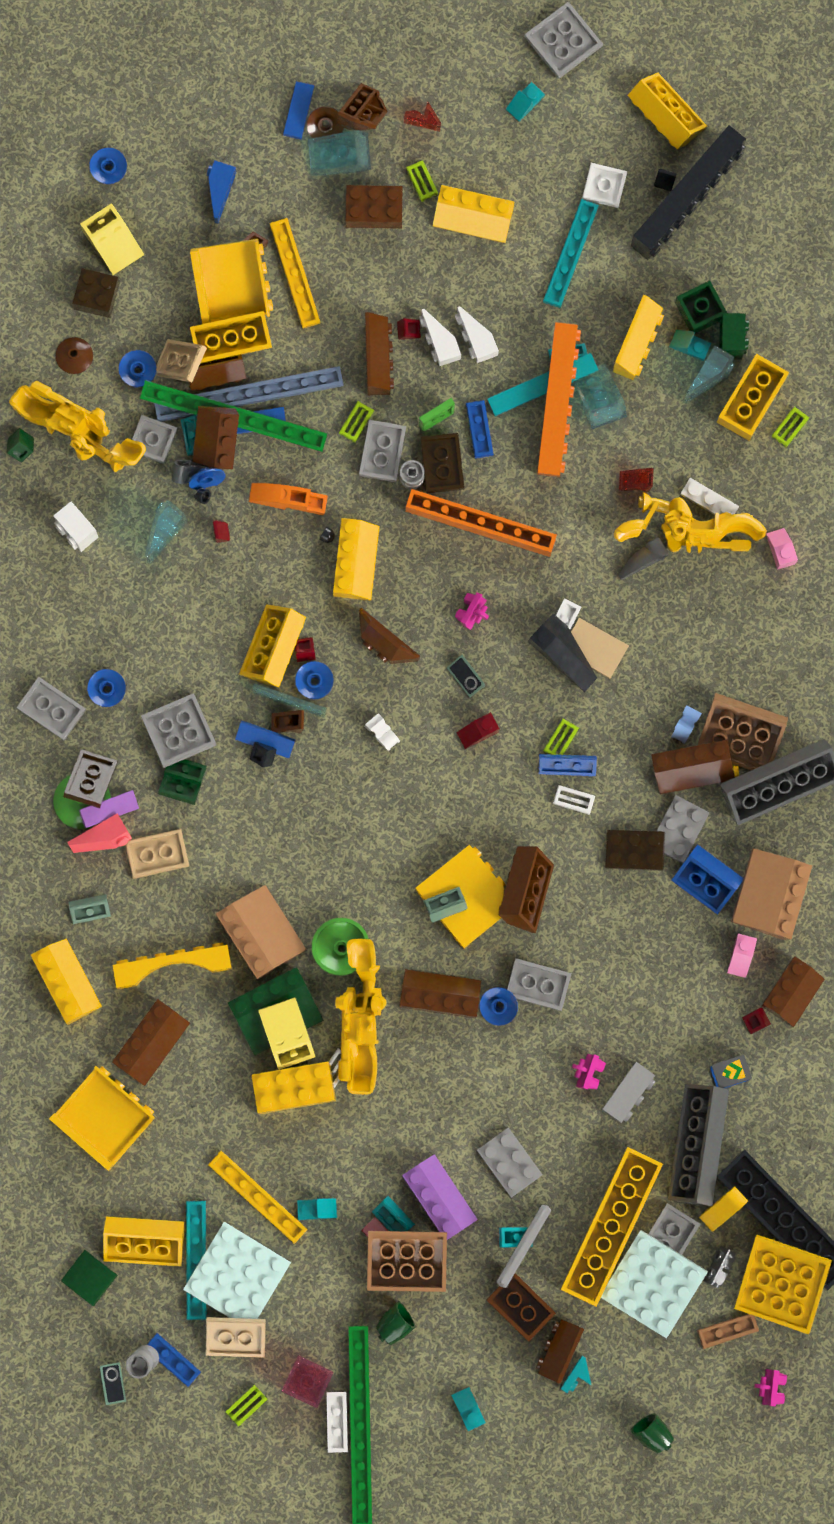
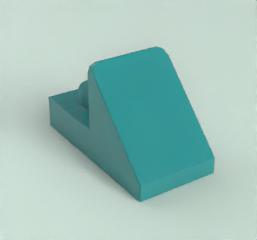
[506,82,545,122]
[669,330,711,361]
[297,1198,337,1220]
[499,1227,533,1248]
[560,1356,591,1393]
[451,1387,486,1431]

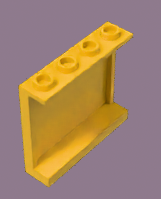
[190,239,273,324]
[415,845,506,950]
[49,1066,155,1171]

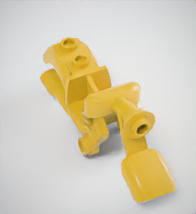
[9,381,146,472]
[614,492,767,553]
[335,939,387,1095]

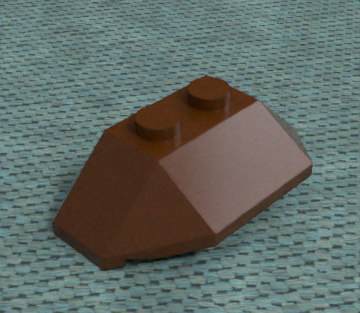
[338,83,387,131]
[359,608,420,664]

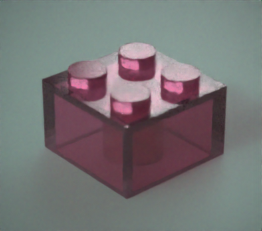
[281,1355,334,1408]

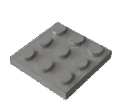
[524,2,603,79]
[141,693,217,768]

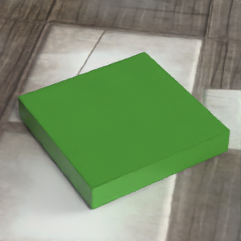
[419,398,455,432]

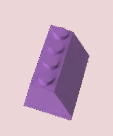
[402,1154,478,1240]

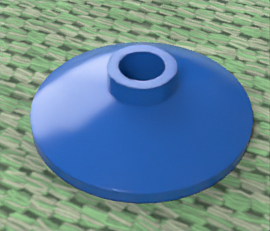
[89,148,127,184]
[119,350,157,387]
[188,468,226,490]
[295,661,334,699]
[87,669,126,707]
[480,987,518,1026]

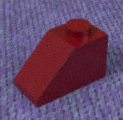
[456,712,500,749]

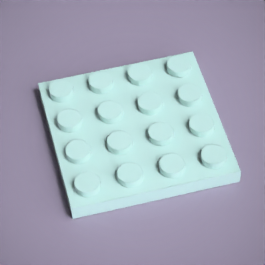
[183,1222,291,1319]
[601,1230,708,1339]

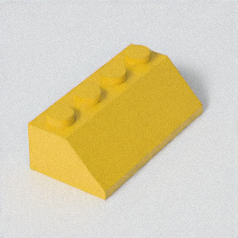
[628,73,707,149]
[433,185,515,243]
[613,295,664,380]
[190,311,272,363]
[333,518,379,601]
[239,604,306,687]
[31,939,102,1025]
[103,1217,184,1266]

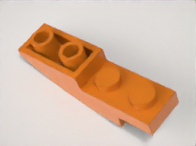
[248,483,328,515]

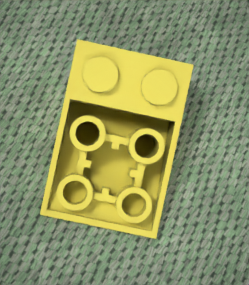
[80,203,144,275]
[258,998,315,1070]

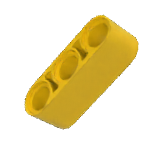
[699,1186,748,1232]

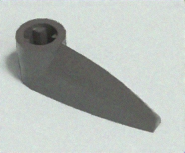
[172,460,223,484]
[619,538,669,580]

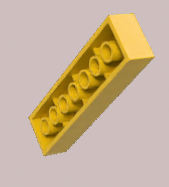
[560,1147,663,1307]

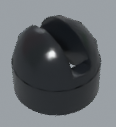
[194,488,211,504]
[319,526,335,543]

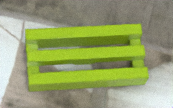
[406,160,438,202]
[339,401,374,443]
[771,406,809,448]
[543,719,579,755]
[226,1385,268,1426]

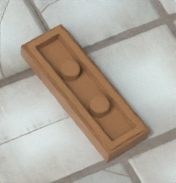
[697,1314,759,1349]

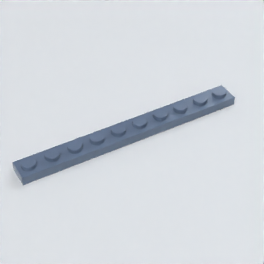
[154,366,343,422]

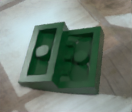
[158,759,207,805]
[61,1250,118,1307]

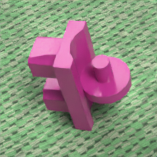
[455,592,489,630]
[571,1054,606,1090]
[754,1369,787,1406]

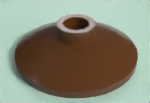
[307,106,344,143]
[55,337,93,374]

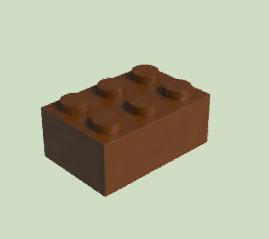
[346,185,403,229]
[486,1273,556,1342]

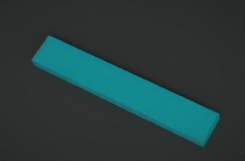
[543,199,599,308]
[487,353,599,417]
[186,1201,207,1320]

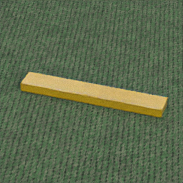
[269,218,320,329]
[208,1151,308,1244]

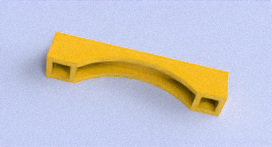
[113,943,232,989]

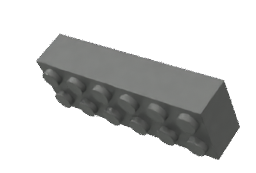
[720,739,834,825]
[668,1084,729,1206]

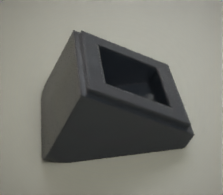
[654,168,677,191]
[249,742,277,767]

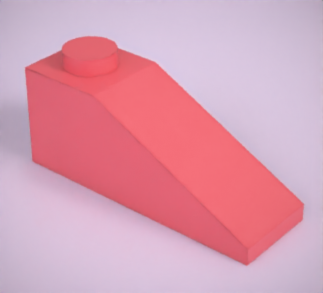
[67,813,132,853]

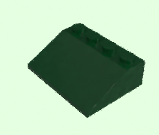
[228,967,324,1056]

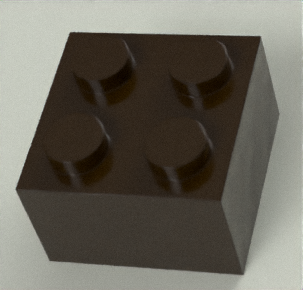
[72,268,120,318]

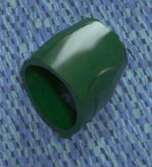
[376,1301,415,1345]
[631,1413,674,1453]

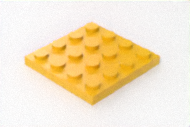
[734,1235,832,1335]

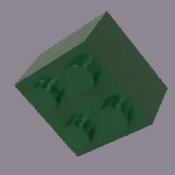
[675,280,727,334]
[719,313,749,360]

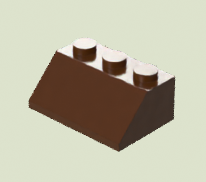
[189,355,247,391]
[192,406,239,470]
[761,956,825,1028]
[535,1319,584,1384]

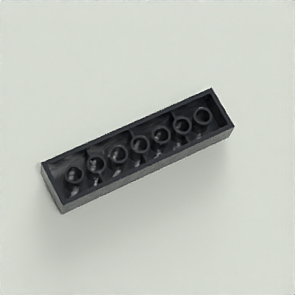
[631,125,746,260]
[716,1150,834,1291]

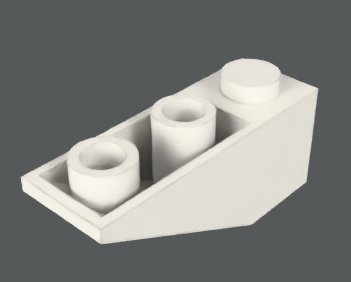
[455,306,499,363]
[419,309,461,366]

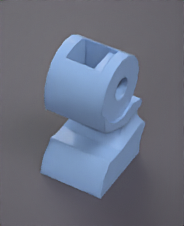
[671,705,702,744]

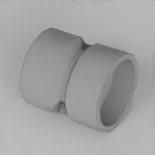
[400,460,424,490]
[126,1345,159,1379]

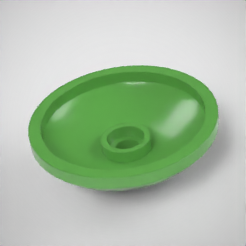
[53,775,111,830]
[312,918,369,976]

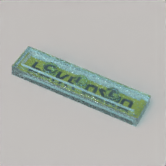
[252,683,327,718]

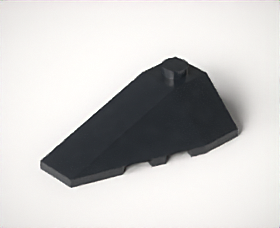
[528,613,597,693]

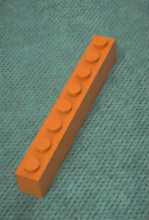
[537,322,581,477]
[406,489,557,557]

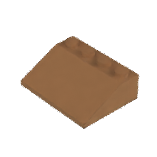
[698,693,788,770]
[731,848,812,940]
[216,885,307,981]
[367,1231,447,1292]

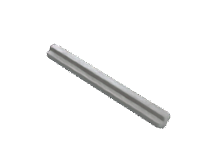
[497,1205,551,1288]

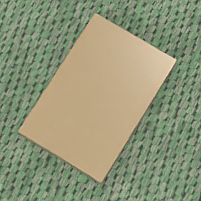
[156,339,207,382]
[571,618,629,679]
[125,829,190,879]
[206,1317,266,1358]

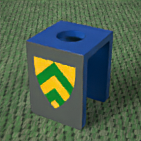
[710,1055,752,1088]

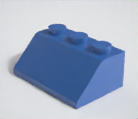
[671,845,744,915]

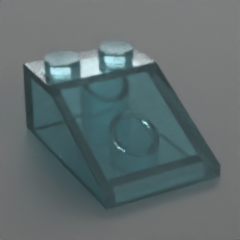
[308,130,371,177]
[683,346,735,404]
[572,364,627,429]
[145,500,187,564]

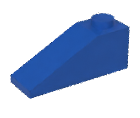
[206,160,236,224]

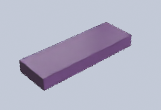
[79,790,139,828]

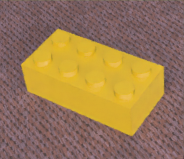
[717,354,789,441]
[252,1062,336,1114]

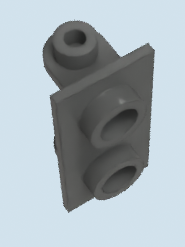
[703,1246,736,1289]

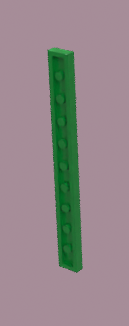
[140,380,327,452]
[348,1326,372,1524]

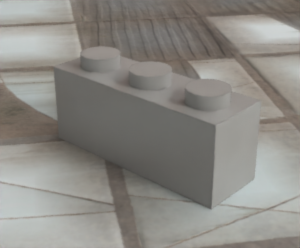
[602,1062,656,1124]

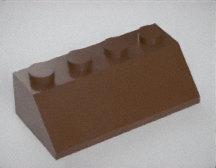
[365,312,394,396]
[651,740,735,794]
[498,846,554,933]
[399,969,482,1019]
[112,999,190,1086]

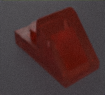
[404,102,441,132]
[619,468,654,492]

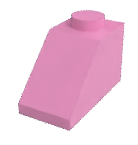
[766,528,798,570]
[727,934,757,978]

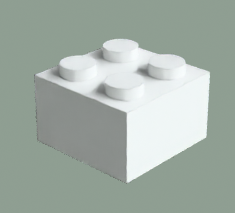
[54,502,98,552]

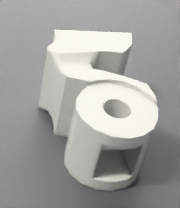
[364,713,400,751]

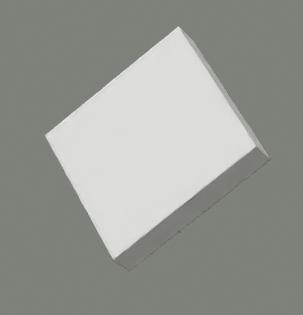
[582,163,627,208]

